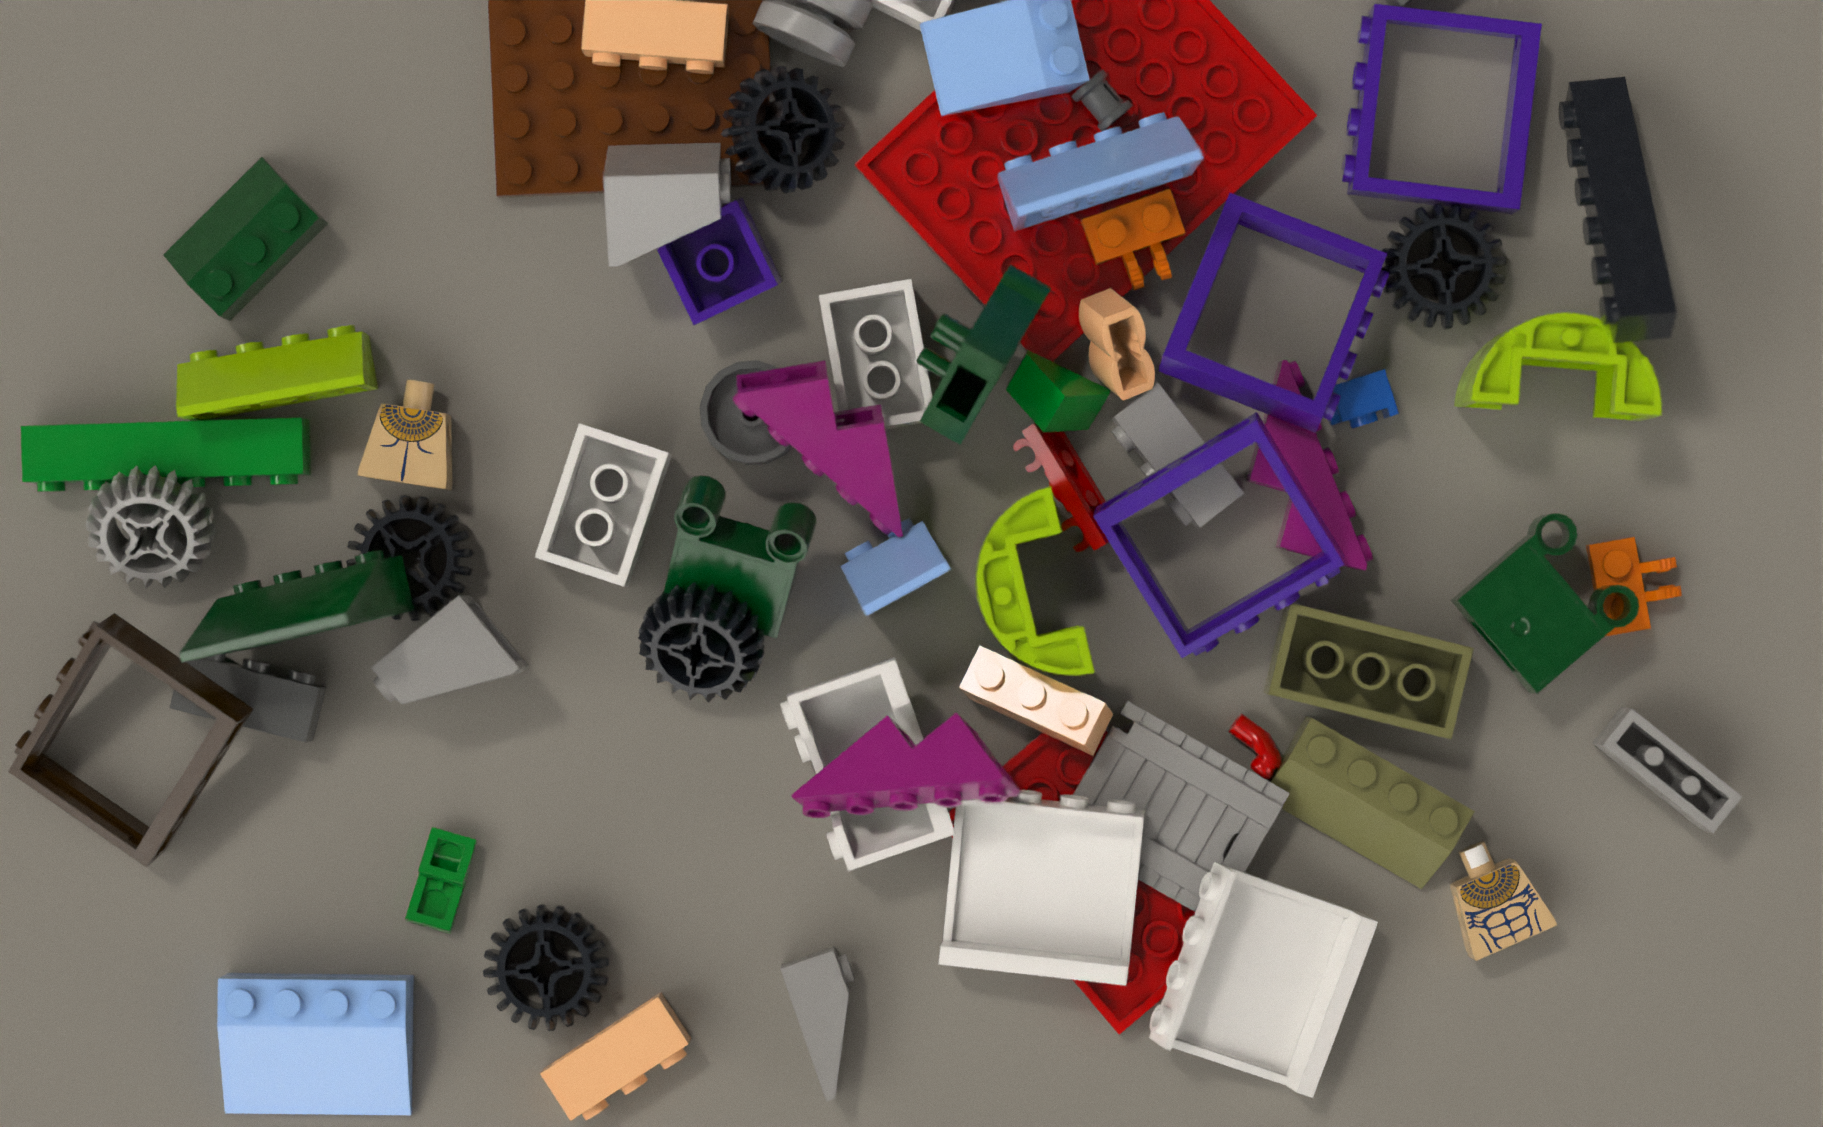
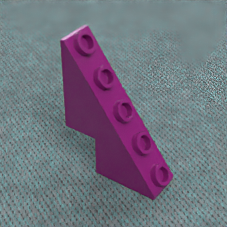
[733,360,903,537]
[1246,360,1373,571]
[791,713,1021,818]

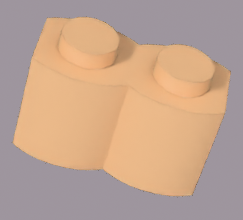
[1079,288,1155,401]

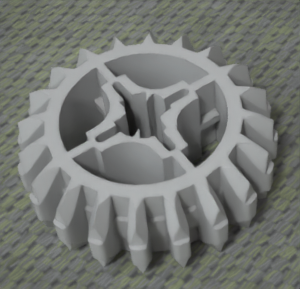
[86,465,216,589]

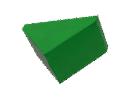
[1006,350,1110,432]

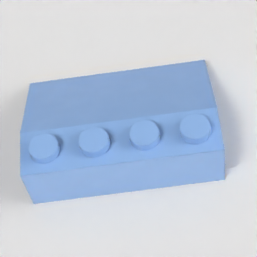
[997,113,1203,231]
[217,973,414,1115]

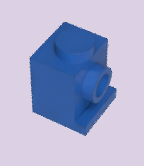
[1327,369,1399,429]

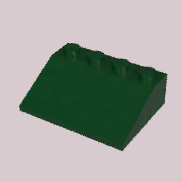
[179,550,414,662]

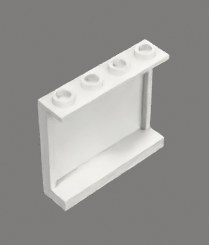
[939,790,1145,985]
[1149,862,1378,1098]

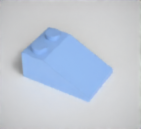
[920,0,1089,116]
[840,518,951,616]

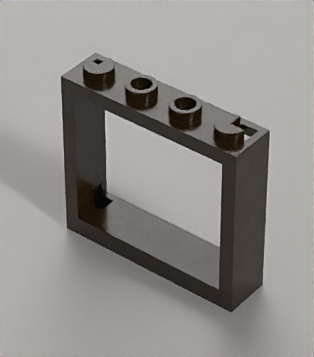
[8,613,254,867]

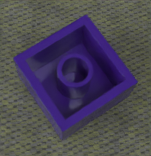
[656,197,783,325]

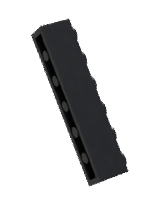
[1558,77,1677,343]

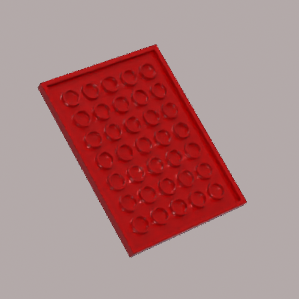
[854,0,1318,362]

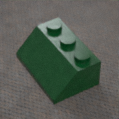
[163,157,328,321]

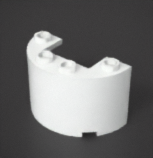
[780,658,955,871]

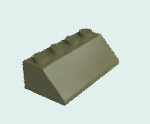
[1269,716,1475,889]

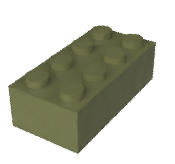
[1263,603,1474,739]

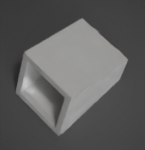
[603,143,731,267]
[371,595,529,704]

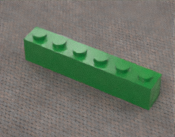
[21,418,311,492]

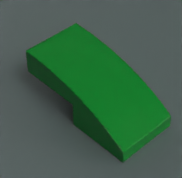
[405,827,477,934]

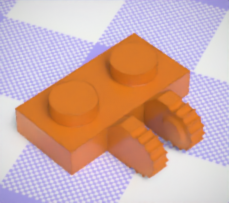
[1081,189,1185,291]
[1586,537,1682,637]

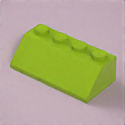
[176,325,378,421]

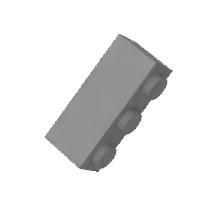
[1111,383,1244,528]
[1592,707,1742,833]

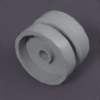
[752,0,872,67]

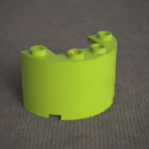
[1454,313,1662,421]
[975,486,1095,675]

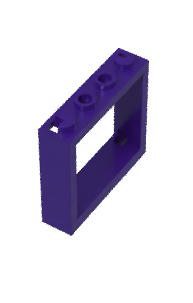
[1342,4,1542,214]
[1158,193,1390,433]
[1093,412,1345,658]

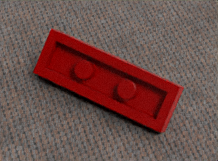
[1013,423,1109,552]

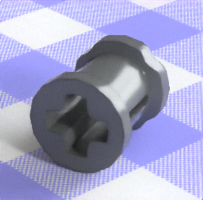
[1071,69,1133,132]

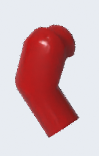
[1228,713,1283,779]

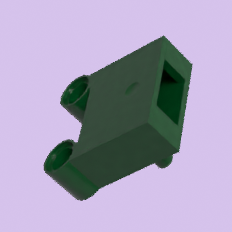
[916,264,1052,445]
[663,475,817,639]
[1451,513,1639,694]

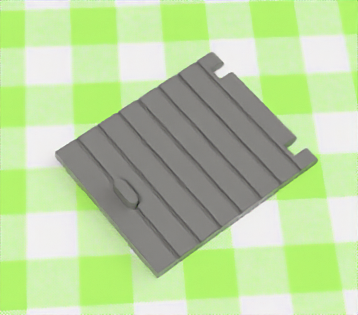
[1073,701,1290,912]

